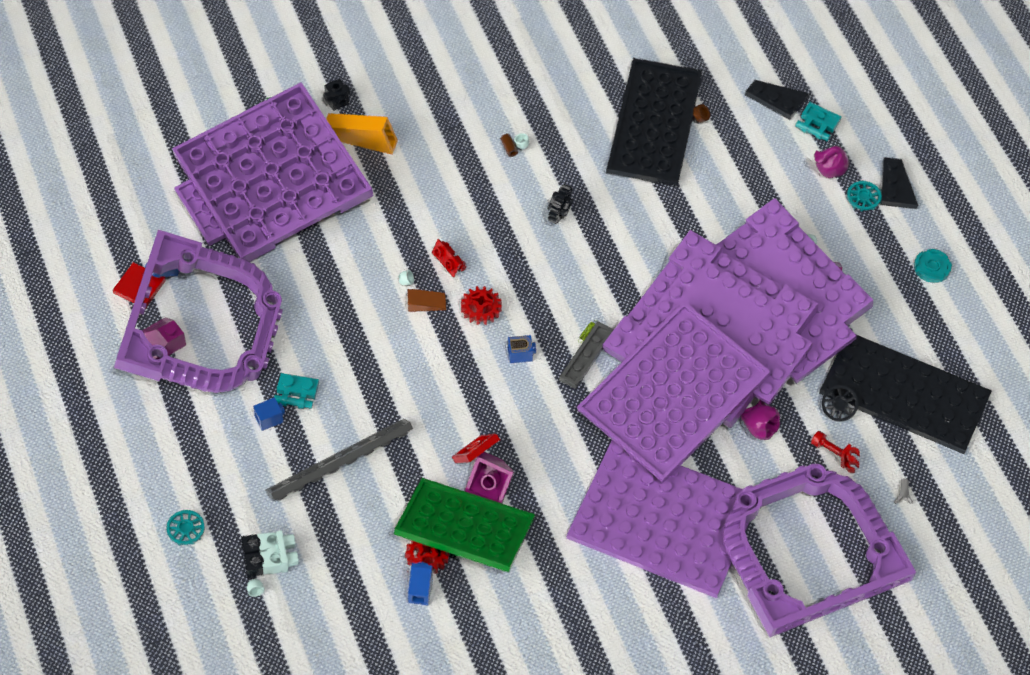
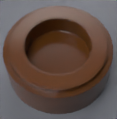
[693,104,710,123]

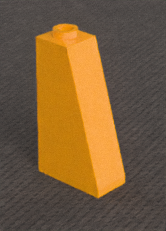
[326,113,398,154]

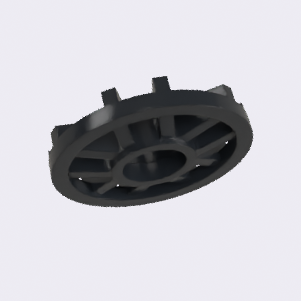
[822,385,858,422]

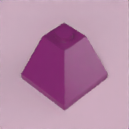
[142,317,186,359]
[465,452,514,503]

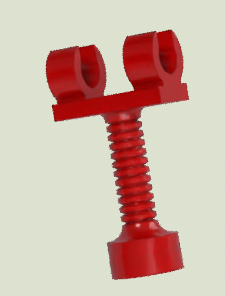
[811,431,860,473]

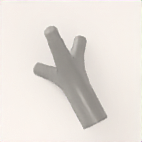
[894,479,913,504]

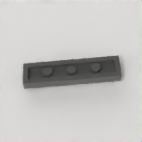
[559,321,614,389]

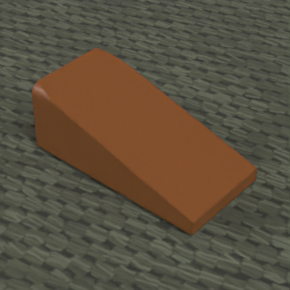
[407,289,446,312]

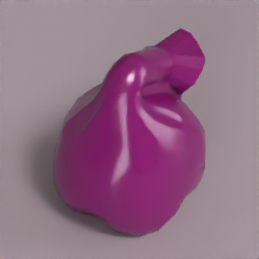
[814,146,849,179]
[741,400,780,440]

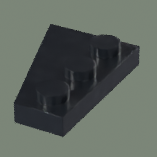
[745,80,810,120]
[880,157,918,209]

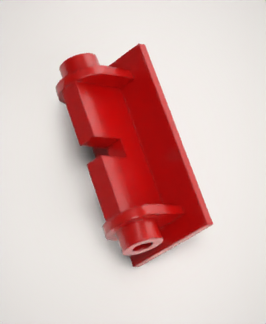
[432,239,466,278]

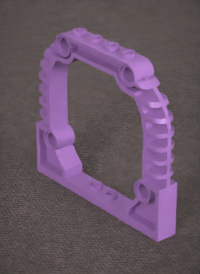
[114,229,283,393]
[723,464,917,637]

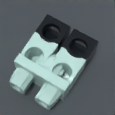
[241,530,299,580]

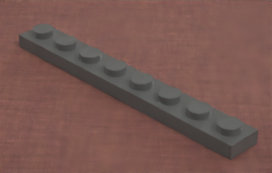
[265,418,413,501]

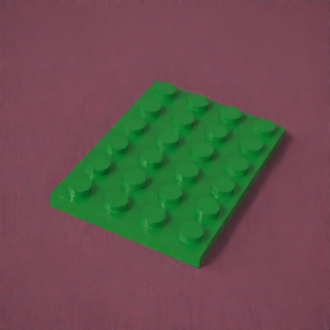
[394,478,535,572]

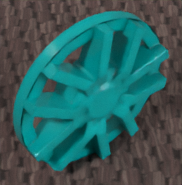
[847,181,882,212]
[166,510,205,546]

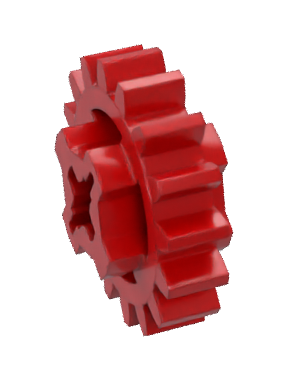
[461,286,502,325]
[405,540,449,574]

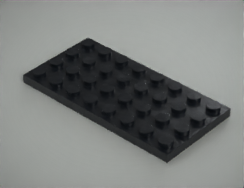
[606,58,703,186]
[819,335,992,454]

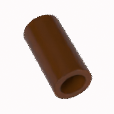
[500,133,518,157]

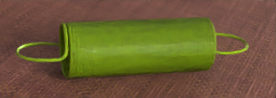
[578,320,595,343]

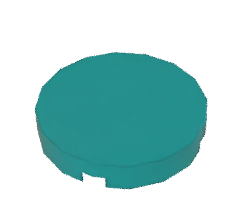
[914,249,952,283]

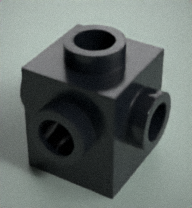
[323,79,350,111]

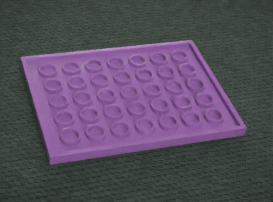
[577,302,771,483]
[566,440,749,599]

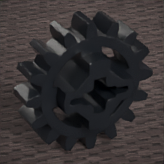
[547,184,573,224]

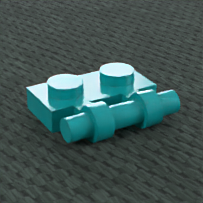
[795,102,842,141]
[274,373,319,409]

